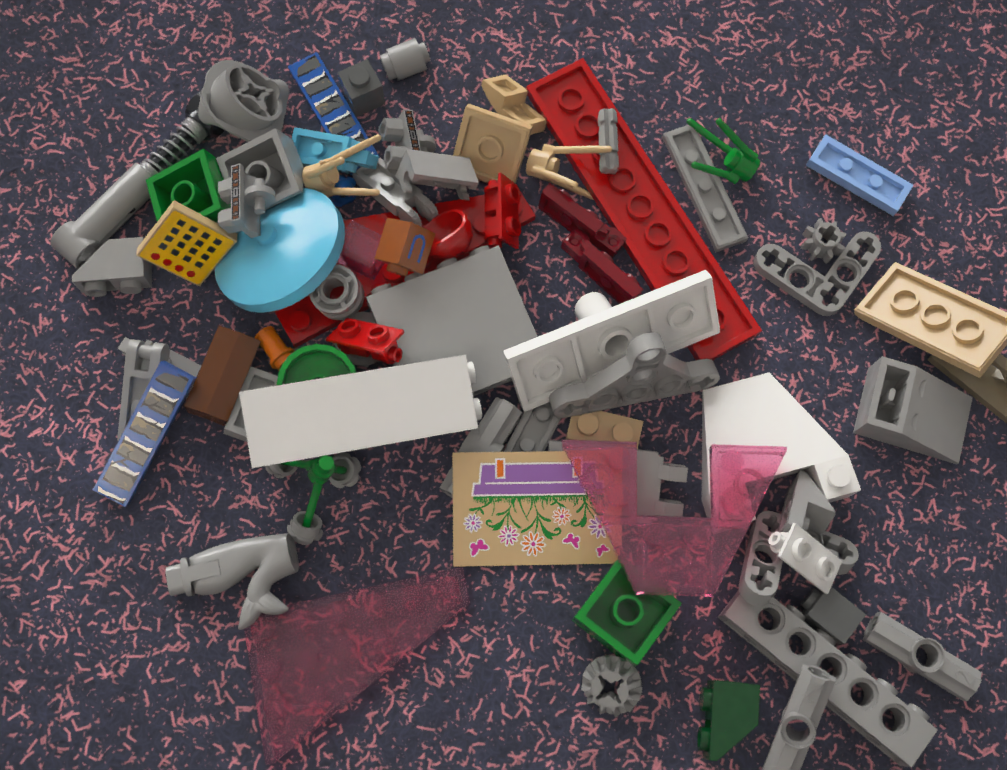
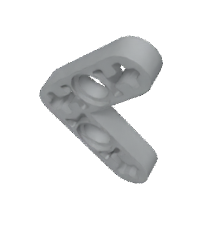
[753,232,881,316]
[739,511,859,606]

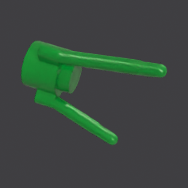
[686,118,760,184]

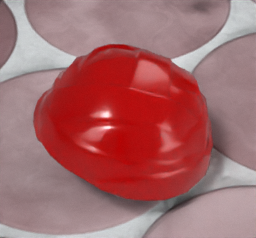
[423,209,473,259]

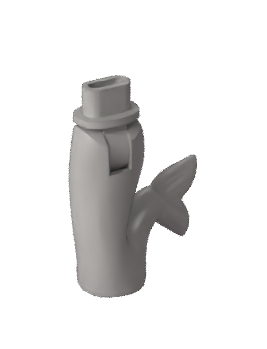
[165,533,299,630]

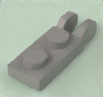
[353,158,439,227]

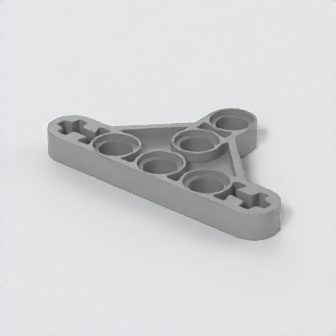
[549,332,720,418]

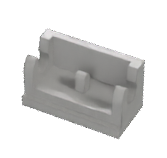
[396,149,479,200]

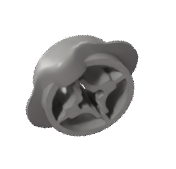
[198,60,289,142]

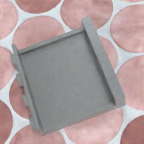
[366,245,538,396]

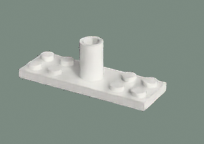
[503,270,720,412]

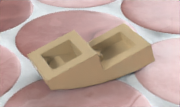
[481,74,546,135]

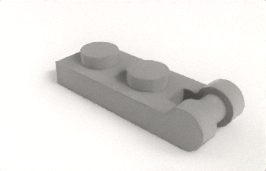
[117,339,170,440]

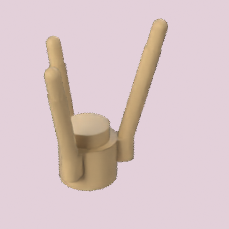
[302,134,382,197]
[526,144,612,200]

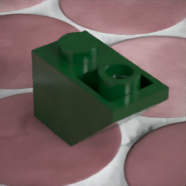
[697,680,760,761]

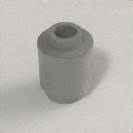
[379,38,431,81]

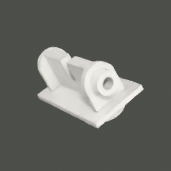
[768,523,842,594]

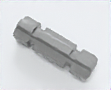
[598,108,619,174]

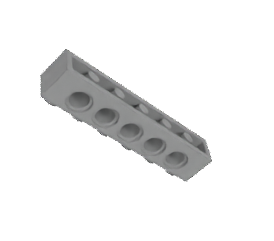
[718,580,938,768]

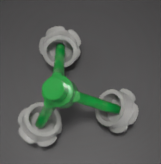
[265,452,361,545]

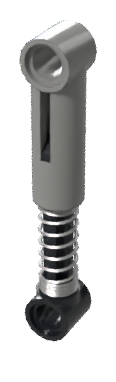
[50,92,225,269]

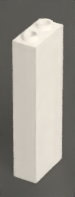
[239,355,482,468]

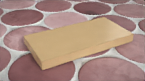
[854,262,1007,378]

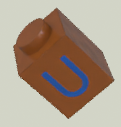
[374,218,436,277]

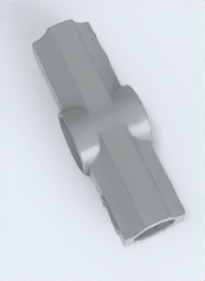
[440,397,522,498]
[862,612,982,701]
[762,664,836,770]

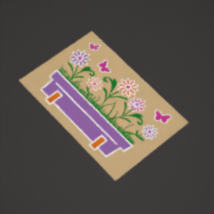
[452,450,622,567]

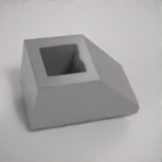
[72,237,152,297]

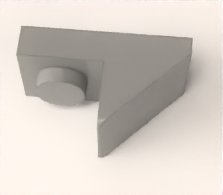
[777,470,836,534]

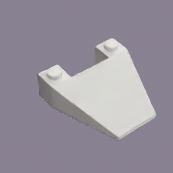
[702,372,861,535]

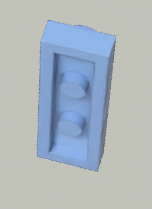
[806,134,913,216]

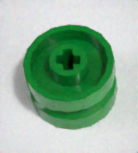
[277,344,356,385]

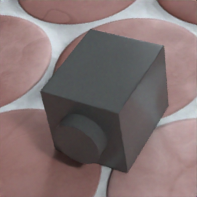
[337,59,385,117]
[800,587,866,646]

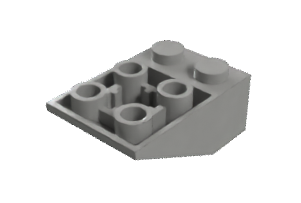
[853,356,973,464]

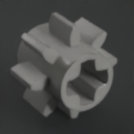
[801,218,846,264]

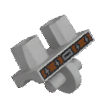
[378,109,436,170]
[218,163,276,238]

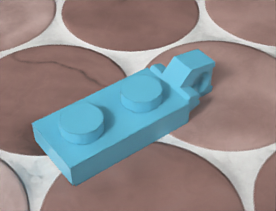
[292,128,379,174]

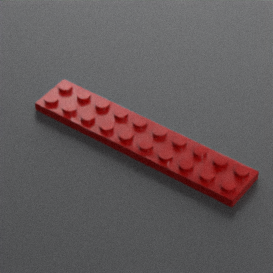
[526,58,762,360]

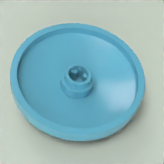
[215,188,345,313]

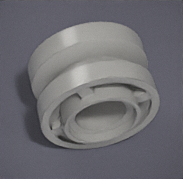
[309,265,364,320]

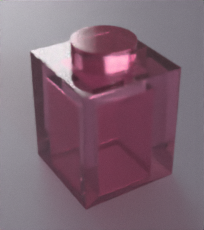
[337,220,384,281]

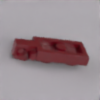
[538,183,627,258]
[561,228,644,304]

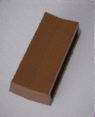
[184,325,261,426]

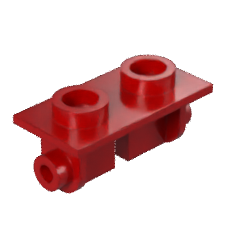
[484,172,521,249]
[326,318,405,365]

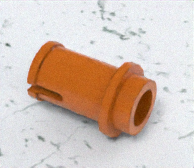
[255,326,295,371]

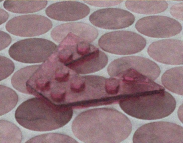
[561,440,787,597]

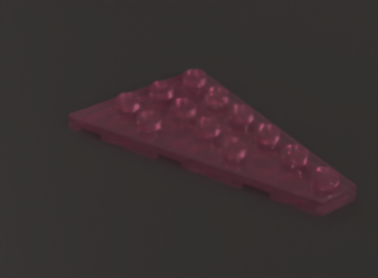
[244,567,471,765]

